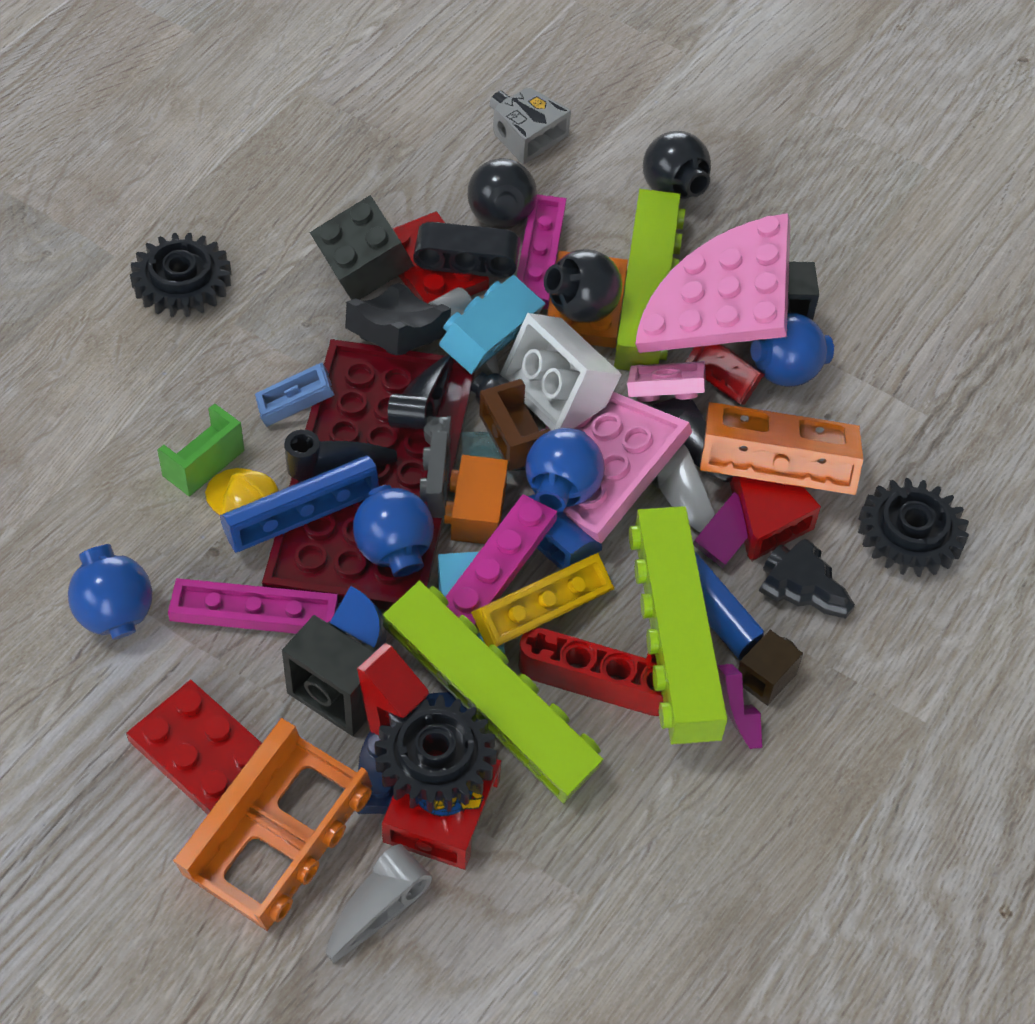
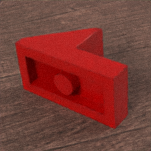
[357,643,429,735]

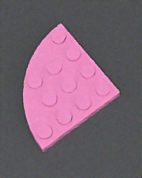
[635,213,790,353]
[541,392,692,543]

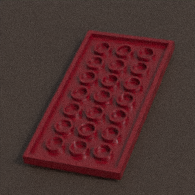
[262,339,476,610]

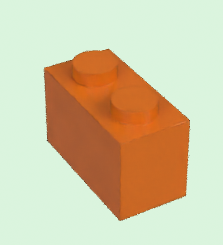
[444,455,508,544]

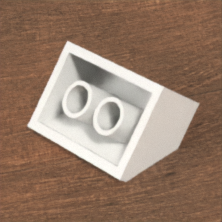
[500,313,622,430]

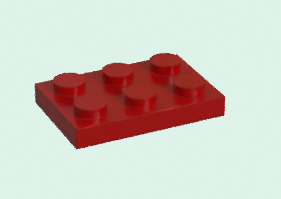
[392,211,489,304]
[126,679,262,815]

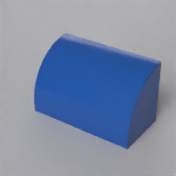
[528,494,602,569]
[330,586,387,650]

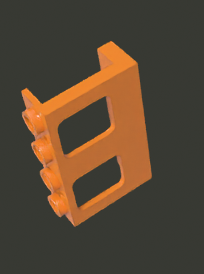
[700,402,864,495]
[173,718,372,931]

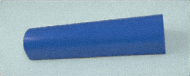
[220,455,379,553]
[694,550,764,661]

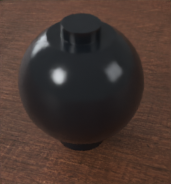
[643,131,711,200]
[467,158,537,229]
[544,249,622,323]

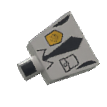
[490,88,571,165]

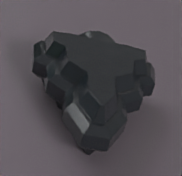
[759,538,855,619]

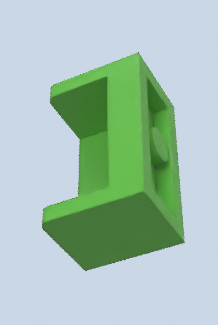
[157,403,245,497]

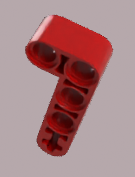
[518,628,663,716]

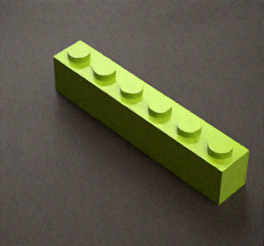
[614,189,685,371]
[629,506,727,745]
[383,580,603,804]

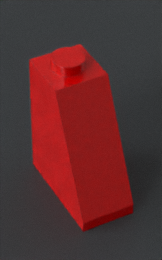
[730,476,821,561]

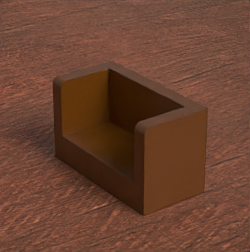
[479,379,551,471]

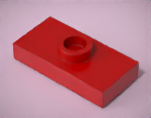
[685,344,765,405]

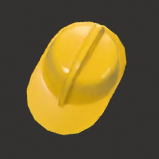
[205,468,280,515]

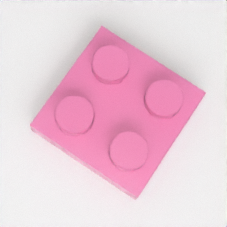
[627,361,705,402]

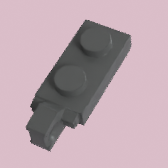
[420,416,452,518]

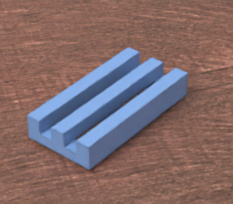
[255,363,335,427]

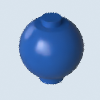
[750,313,834,387]
[525,428,605,512]
[353,485,434,577]
[68,544,152,640]

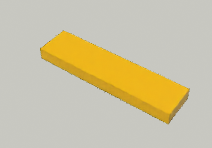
[471,553,615,647]

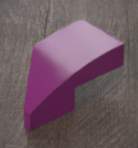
[693,492,748,568]
[717,664,762,749]

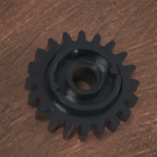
[130,233,232,317]
[858,478,969,577]
[375,695,497,813]

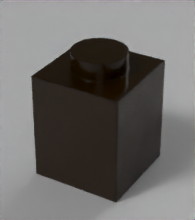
[738,629,803,706]

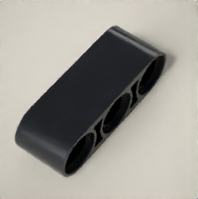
[413,222,521,278]

